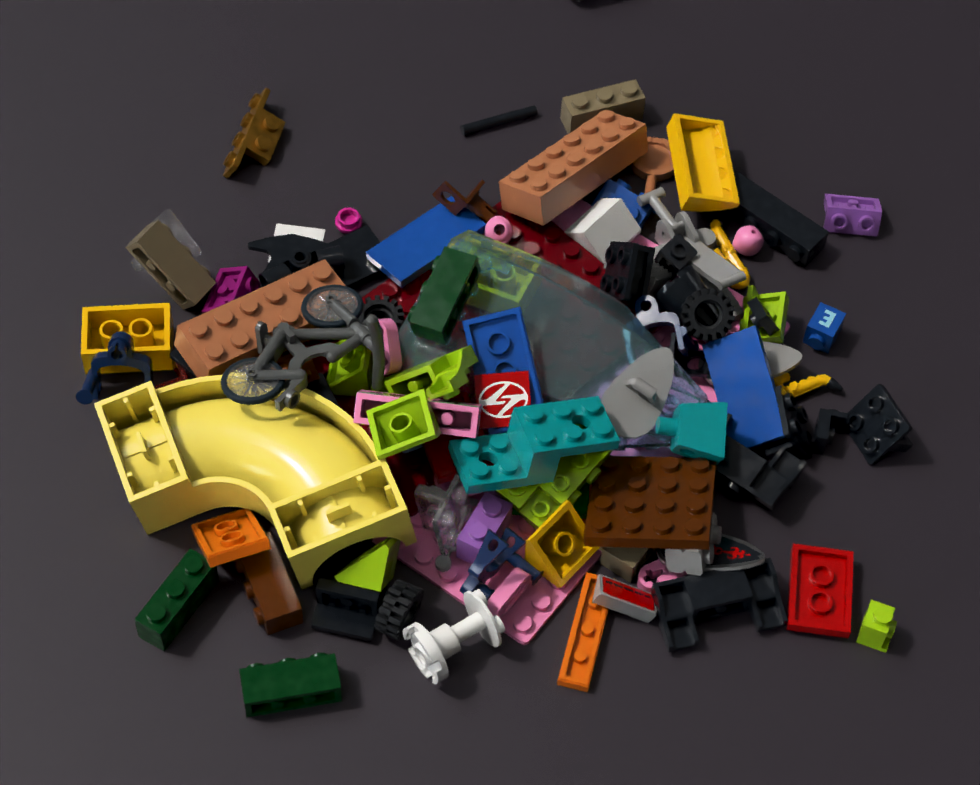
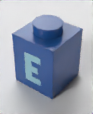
[802,302,847,354]

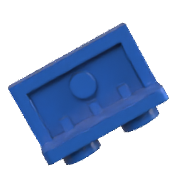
[591,179,656,228]

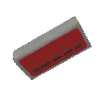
[592,574,657,623]

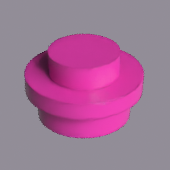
[335,207,362,234]

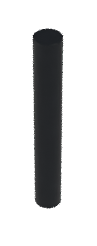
[460,105,537,136]

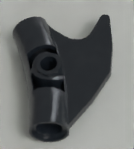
[248,234,345,287]

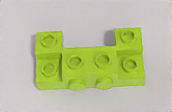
[361,345,478,425]
[496,424,613,530]

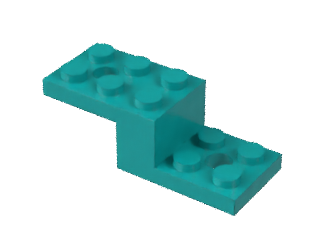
[448,396,620,494]

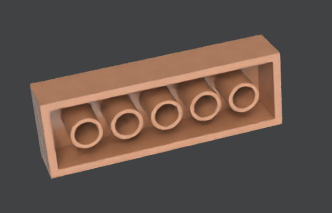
[499,110,648,226]
[174,259,357,378]

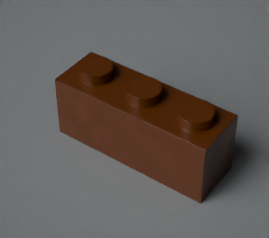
[233,532,303,635]

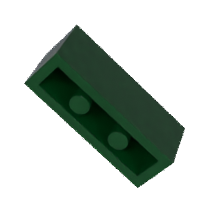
[408,246,481,345]
[134,548,219,652]
[239,653,342,718]

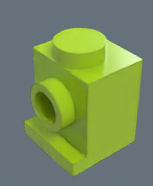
[856,599,897,653]

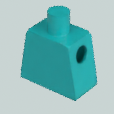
[655,402,728,464]

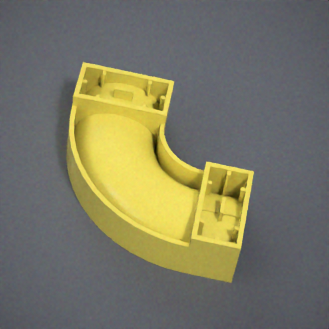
[94,374,417,589]

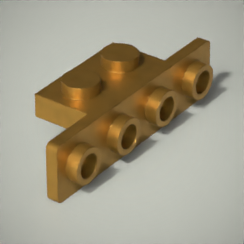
[223,88,286,179]

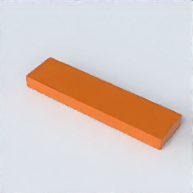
[557,572,616,693]

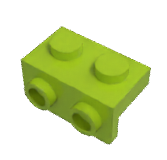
[739,285,789,344]

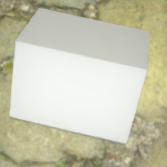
[564,198,641,265]

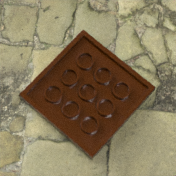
[583,455,717,550]

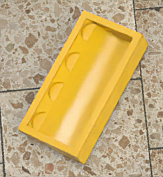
[666,113,740,212]

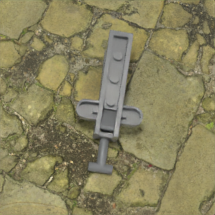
[637,187,746,323]

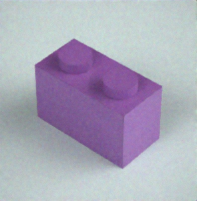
[456,492,513,564]

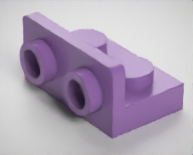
[823,194,882,236]

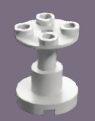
[403,589,505,684]

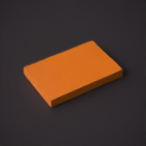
[191,508,271,568]

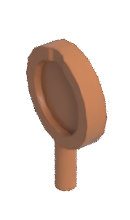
[630,137,674,194]

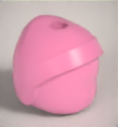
[485,216,513,246]
[732,225,764,256]

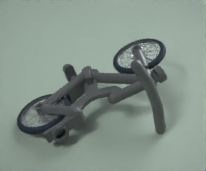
[221,285,385,412]

